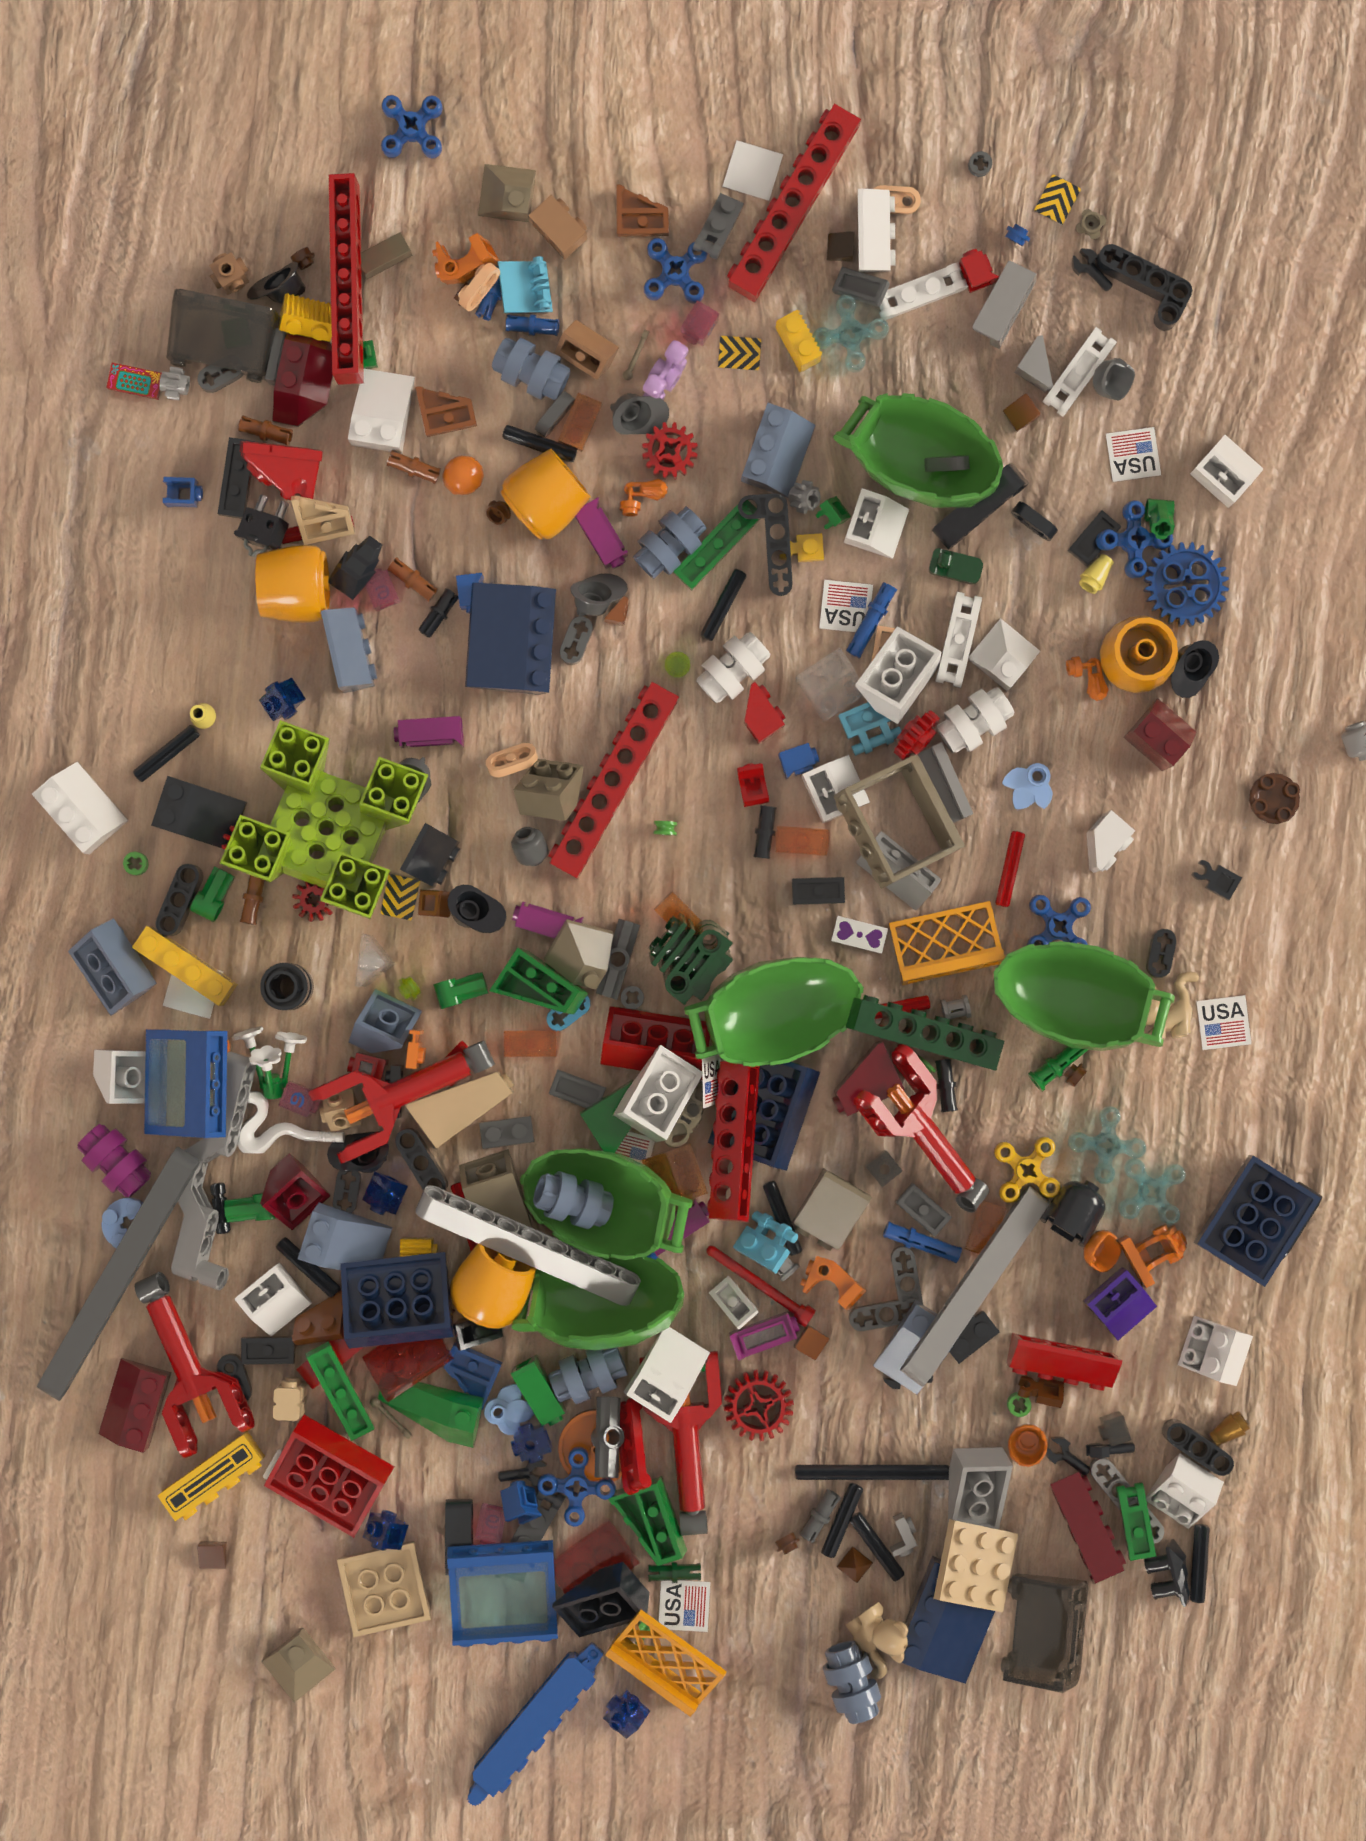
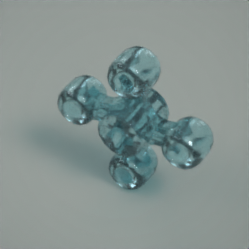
[812,295,889,373]
[1068,1106,1147,1184]
[1118,1158,1186,1225]

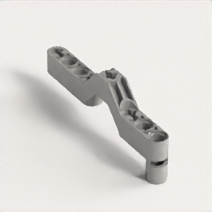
[171,1051,256,1290]

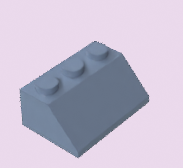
[741,403,815,498]
[321,607,377,693]
[68,918,157,1016]

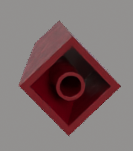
[1123,698,1197,771]
[832,1041,905,1117]

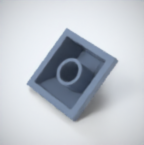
[349,989,422,1053]

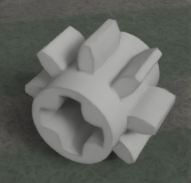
[160,366,190,400]
[789,480,821,514]

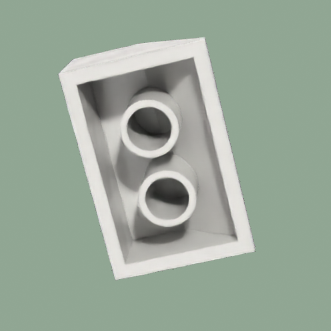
[858,189,896,273]
[856,626,942,724]
[32,762,128,855]

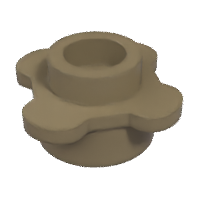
[1076,209,1106,239]

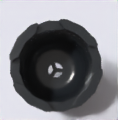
[1040,1180,1106,1247]

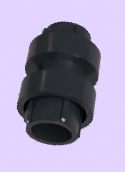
[260,963,314,1010]

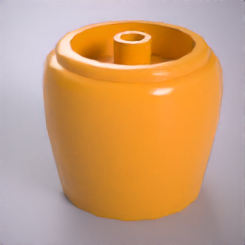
[500,449,591,540]
[255,545,330,622]
[1100,616,1178,693]
[450,1243,537,1329]

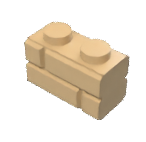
[273,1377,307,1421]

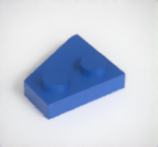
[444,1342,503,1410]

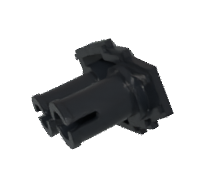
[328,536,383,600]
[1144,1539,1190,1607]

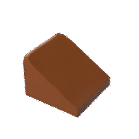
[1003,393,1040,432]
[604,596,629,626]
[418,889,450,918]
[794,1324,830,1360]

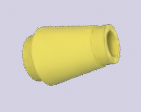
[1079,554,1114,594]
[190,703,216,729]

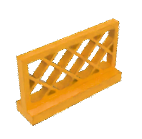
[889,901,1005,986]
[605,1610,727,1717]

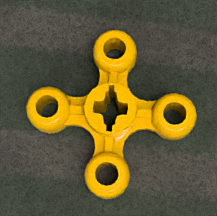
[994,1137,1061,1203]

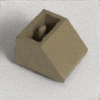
[513,759,583,821]

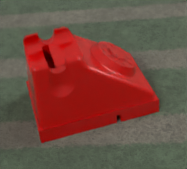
[239,441,323,500]

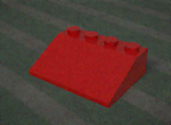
[264,1414,395,1538]

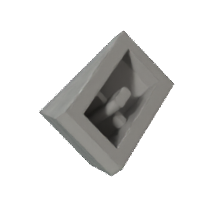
[1014,335,1053,392]

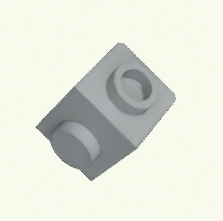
[890,1512,917,1557]

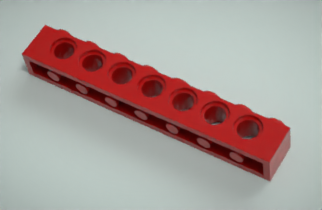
[727,103,861,303]
[329,173,364,385]
[548,682,679,879]

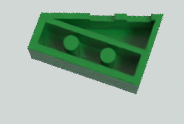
[489,948,588,1015]
[608,1476,687,1566]

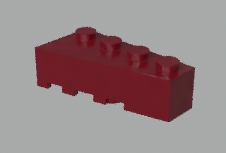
[1050,1472,1126,1584]

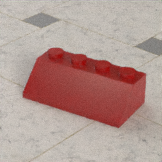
[600,1006,710,1081]
[1006,1333,1123,1391]

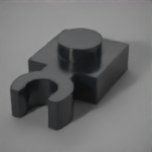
[1192,860,1242,901]

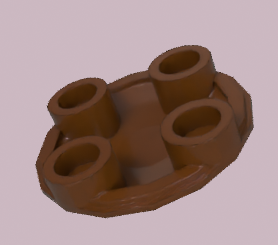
[1249,773,1300,824]

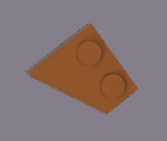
[617,184,669,237]
[415,386,477,437]
[292,1290,344,1346]

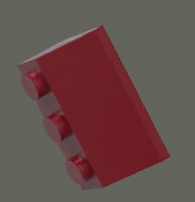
[98,1358,172,1453]

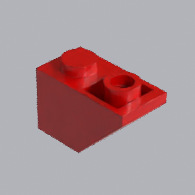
[744,682,786,744]

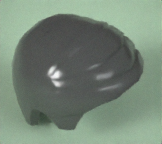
[1093,358,1135,401]

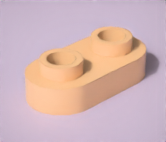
[874,185,921,215]
[458,263,500,311]
[486,743,538,778]

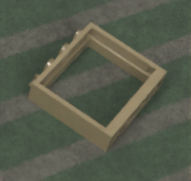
[833,755,965,889]

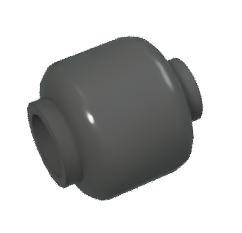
[511,827,549,866]

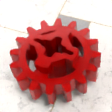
[642,422,698,480]
[893,710,940,760]

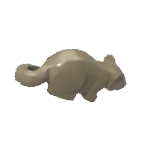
[664,1081,705,1148]

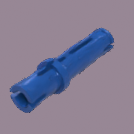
[846,582,897,658]
[883,1221,962,1263]

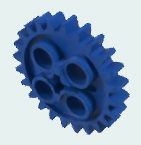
[1143,542,1229,627]

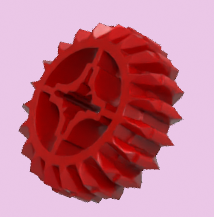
[723,1369,794,1441]

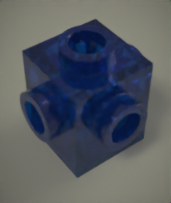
[259,678,306,721]
[362,1171,408,1215]
[511,1423,553,1463]
[363,1510,409,1551]
[603,1690,650,1739]

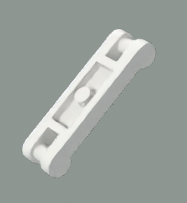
[879,262,968,321]
[1042,327,1117,417]
[935,592,982,688]

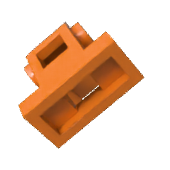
[432,233,500,285]
[1117,1224,1187,1288]
[800,1256,867,1310]

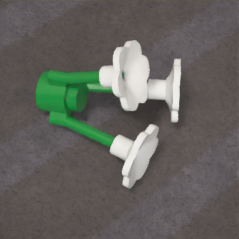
[231,1026,307,1099]

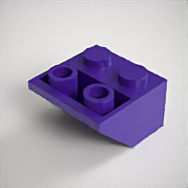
[1083,1267,1157,1341]

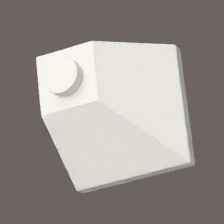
[968,618,1040,691]
[93,1050,146,1104]

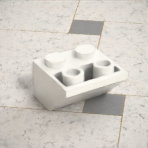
[1190,435,1263,508]
[844,488,909,559]
[801,755,870,824]
[1086,810,1135,873]
[235,1263,312,1336]
[1178,1316,1253,1386]
[1146,1453,1224,1529]

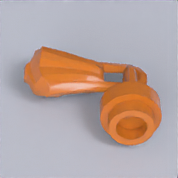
[620,478,668,517]
[1066,656,1109,701]

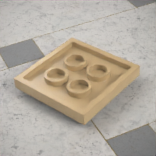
[933,1519,1018,1612]
[337,1541,432,1637]

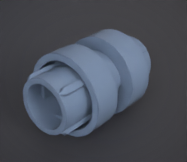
[492,338,571,400]
[633,506,707,579]
[533,1171,614,1229]
[548,1347,628,1405]
[823,1641,881,1724]

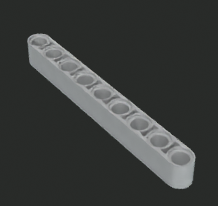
[416,1186,641,1306]
[900,1186,1050,1387]

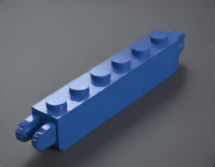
[467,1642,604,1806]

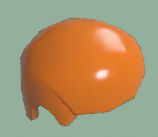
[442,455,484,495]
[1083,1230,1122,1272]
[1008,1424,1048,1467]

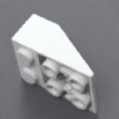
[624,1327,710,1423]

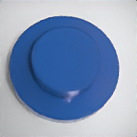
[1005,224,1030,246]

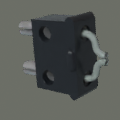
[234,495,289,557]

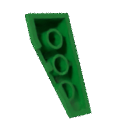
[378,1373,484,1448]

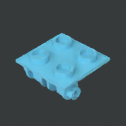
[497,256,553,313]

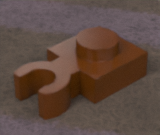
[1018,1376,1064,1408]

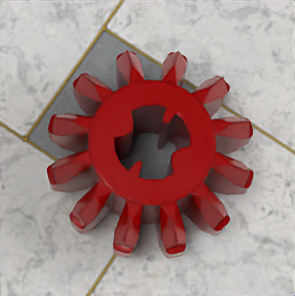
[292,882,333,922]

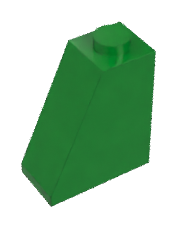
[580,1079,633,1153]
[511,1354,566,1426]

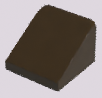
[827,231,855,262]

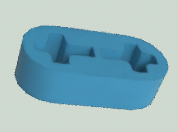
[547,995,591,1031]

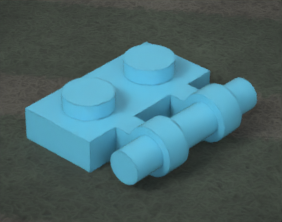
[838,702,902,756]
[733,1211,798,1274]

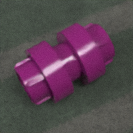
[77,1124,151,1198]

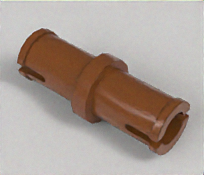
[238,415,293,446]
[387,450,441,484]
[387,557,438,602]
[240,875,265,925]

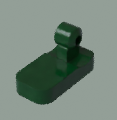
[929,548,983,585]

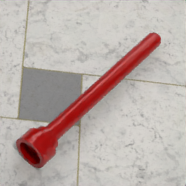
[706,1245,816,1328]

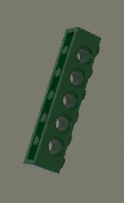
[845,995,1005,1071]

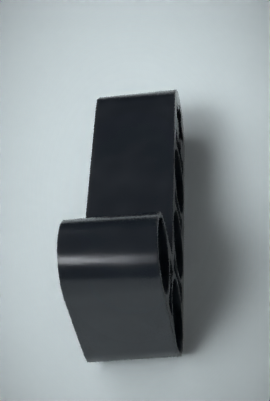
[1096,244,1193,331]
[932,463,1029,550]
[738,493,793,596]

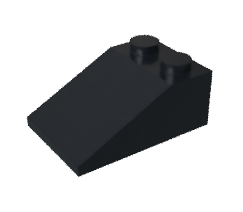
[151,776,247,848]
[400,823,461,888]
[552,1562,650,1638]

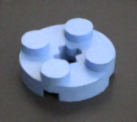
[102,1197,143,1249]

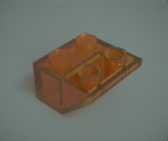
[641,1142,708,1199]

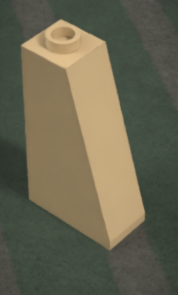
[406,1071,514,1149]

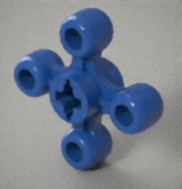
[381,95,443,159]
[644,238,708,304]
[1096,500,1173,579]
[1027,895,1091,945]
[537,1446,616,1527]

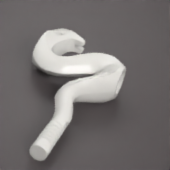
[237,1091,345,1153]

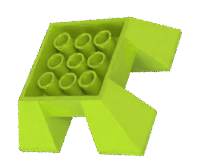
[220,720,428,919]

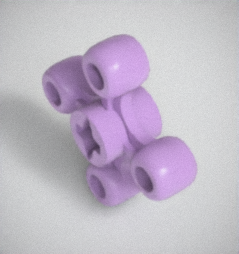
[642,340,689,400]

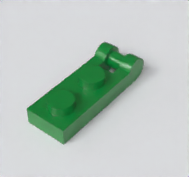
[1116,1482,1156,1561]

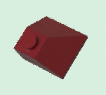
[260,1153,331,1230]

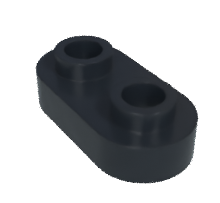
[217,1353,252,1401]

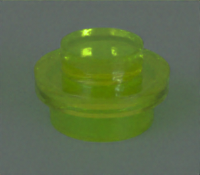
[665,651,690,678]
[398,976,421,1001]

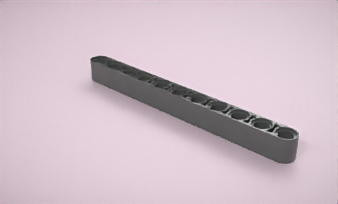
[37,1147,201,1401]

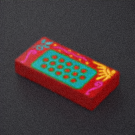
[106,362,162,400]

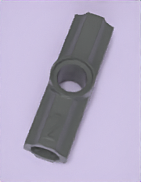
[596,919,640,1000]
[591,1397,624,1478]

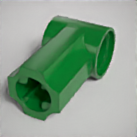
[1144,498,1175,539]
[190,866,235,922]
[433,972,489,1009]
[224,1193,277,1223]

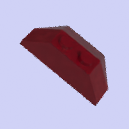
[272,333,333,427]

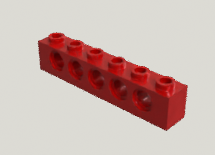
[707,1061,760,1222]

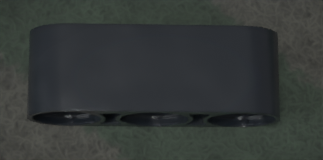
[155,864,204,936]
[395,1128,448,1191]
[1162,1419,1234,1476]
[445,1499,473,1575]

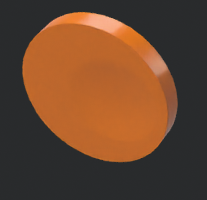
[558,1409,622,1486]

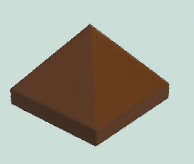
[836,1546,873,1583]

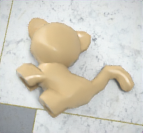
[1146,971,1199,1039]
[846,1602,908,1679]

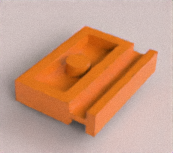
[405,1029,426,1069]

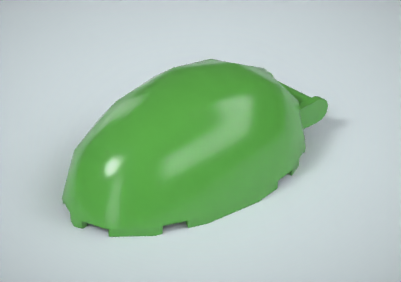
[833,393,1003,508]
[994,941,1175,1051]
[684,957,864,1067]
[520,1148,693,1260]
[511,1257,684,1350]

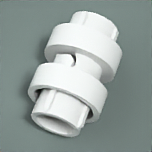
[696,632,771,704]
[936,687,1015,753]

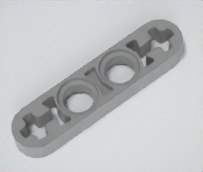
[1090,1458,1164,1544]

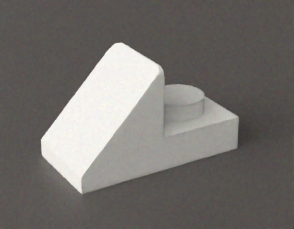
[709,1276,759,1329]

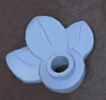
[1002,763,1053,810]
[484,1384,534,1435]

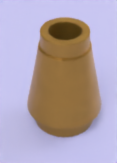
[1209,1411,1250,1446]

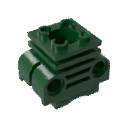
[648,912,733,1005]

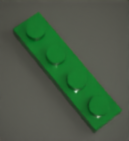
[673,500,760,591]
[305,1341,375,1441]

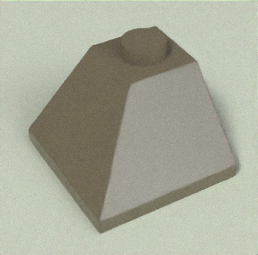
[478,164,536,222]
[544,919,613,990]
[262,1628,336,1702]

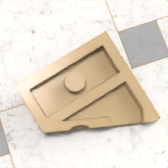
[291,495,355,545]

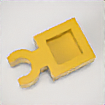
[779,533,824,562]

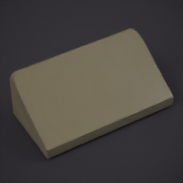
[361,232,413,279]

